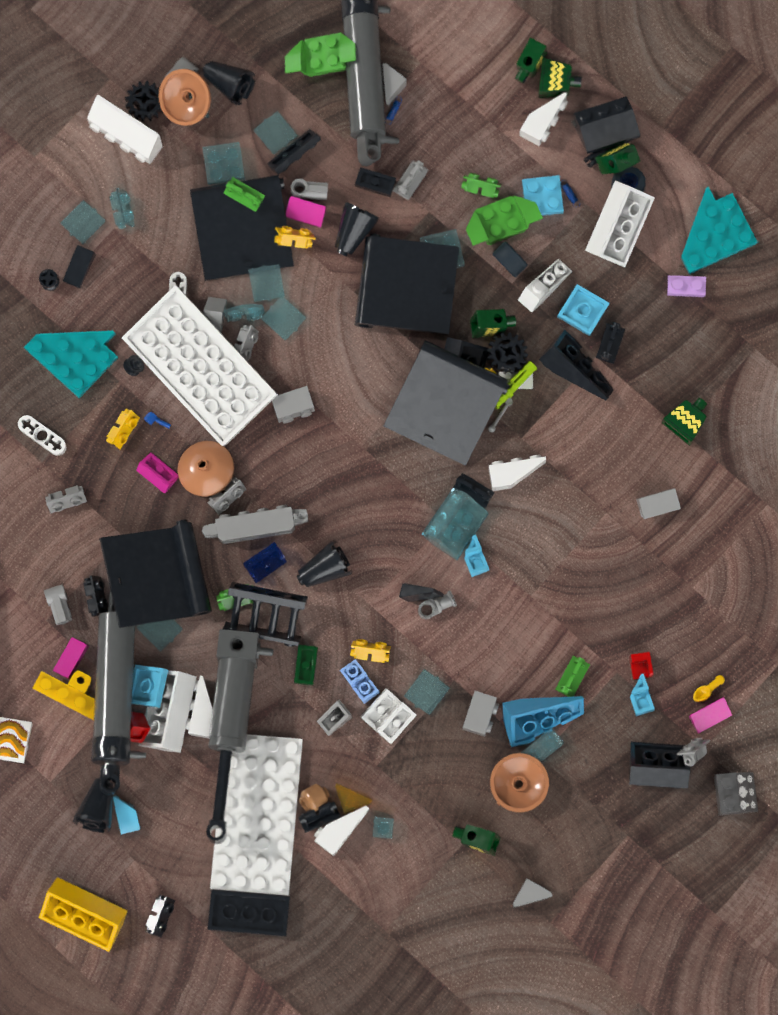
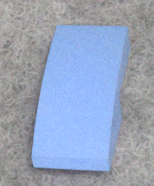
[340,659,380,704]

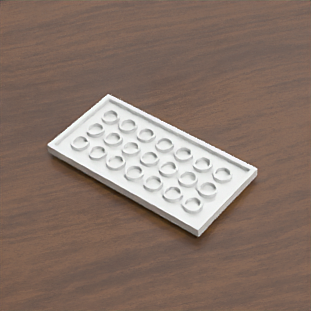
[122,285,278,447]
[210,734,303,896]

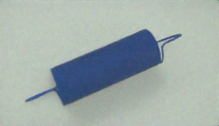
[385,97,402,125]
[560,180,580,207]

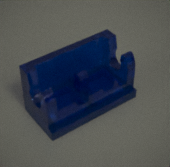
[243,542,287,584]

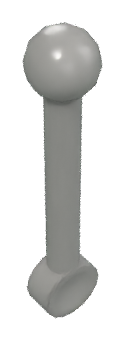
[488,398,513,432]

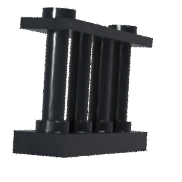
[223,582,308,647]

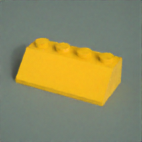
[39,877,127,952]

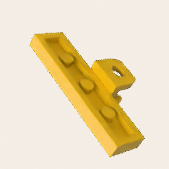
[32,670,95,721]

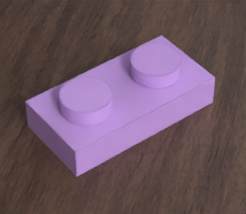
[667,275,706,297]

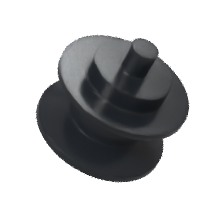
[123,355,144,376]

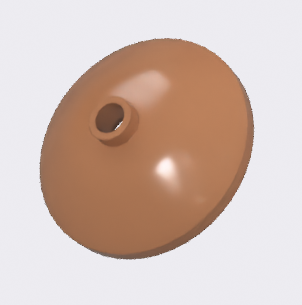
[159,69,211,126]
[178,441,234,497]
[490,753,549,813]

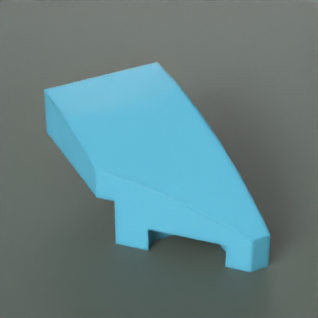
[464,534,489,577]
[630,674,655,716]
[113,795,140,834]

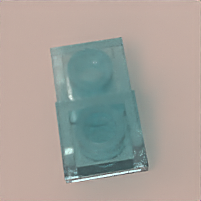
[223,304,265,322]
[521,728,564,762]

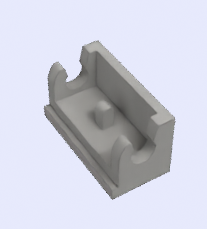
[636,488,681,519]

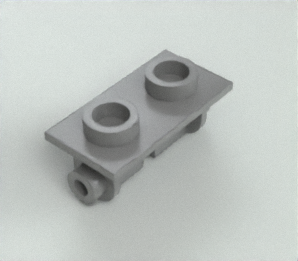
[393,160,429,201]
[234,325,259,361]
[207,477,247,515]
[45,485,87,513]
[677,738,710,766]

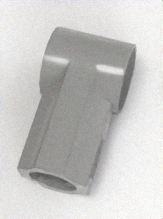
[291,179,328,200]
[44,584,72,625]

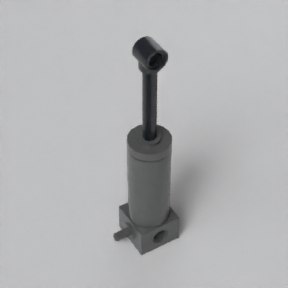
[206,629,274,844]

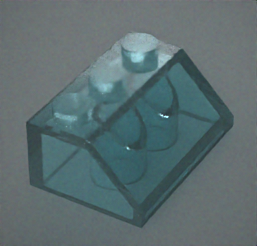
[421,488,489,560]

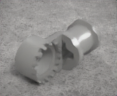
[418,590,457,620]

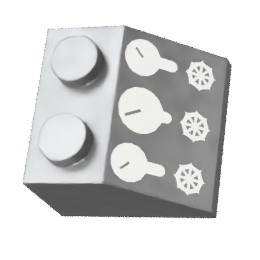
[714,772,758,816]

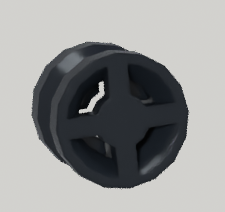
[39,269,59,291]

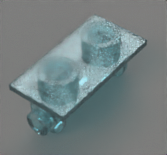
[109,188,134,229]

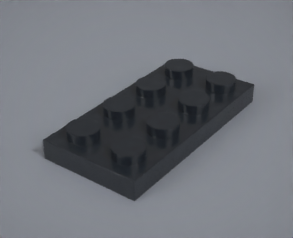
[207,890,290,937]

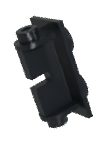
[596,322,625,364]
[452,473,495,508]
[83,575,108,617]
[298,801,341,833]
[145,895,175,938]

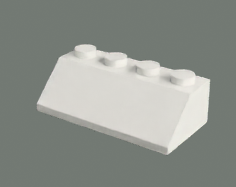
[87,95,163,164]
[585,181,655,267]
[139,671,196,753]

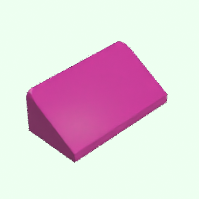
[285,196,327,228]
[136,453,179,493]
[53,637,89,680]
[689,697,732,734]

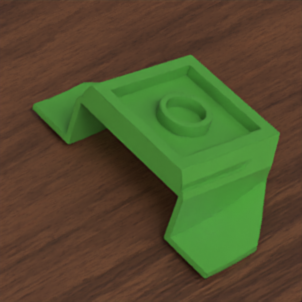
[285,33,356,77]
[466,195,543,246]

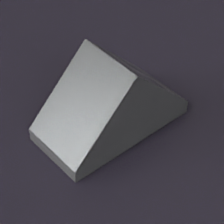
[383,63,407,105]
[203,297,227,333]
[317,699,352,736]
[513,879,552,908]

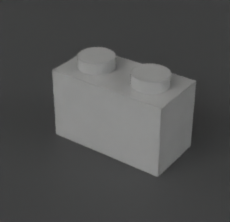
[272,386,315,424]
[463,691,499,737]

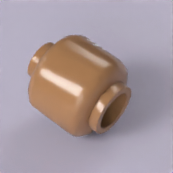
[299,784,330,812]

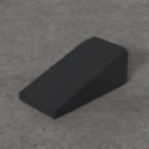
[63,245,96,289]
[399,583,444,602]

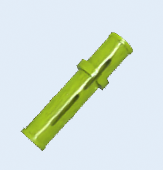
[495,361,537,409]

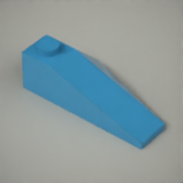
[503,696,584,747]

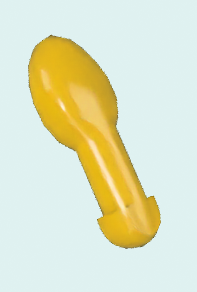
[693,675,725,702]

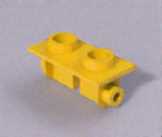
[275,226,316,249]
[106,409,140,450]
[350,639,391,663]

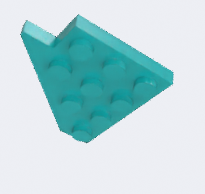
[681,187,757,274]
[24,330,118,398]

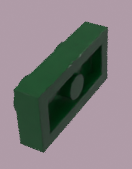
[294,645,318,686]

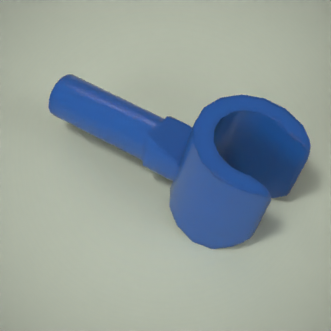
[144,412,171,429]

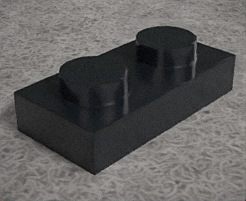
[355,167,396,197]

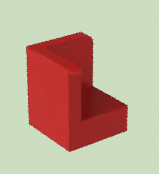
[629,652,654,680]
[130,712,150,743]

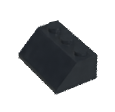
[574,96,641,154]
[629,742,690,789]

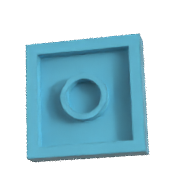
[522,175,564,216]
[557,284,610,336]
[132,665,168,708]

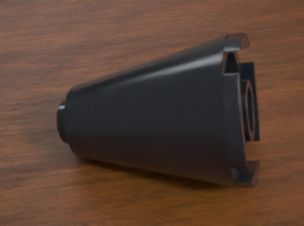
[203,61,255,106]
[335,202,379,257]
[297,540,352,587]
[73,777,114,833]

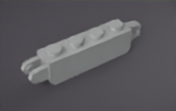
[202,505,308,544]

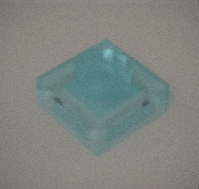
[373,817,394,839]

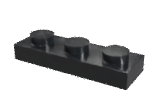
[267,129,321,175]

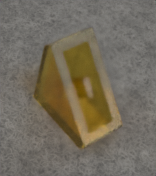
[335,783,372,814]

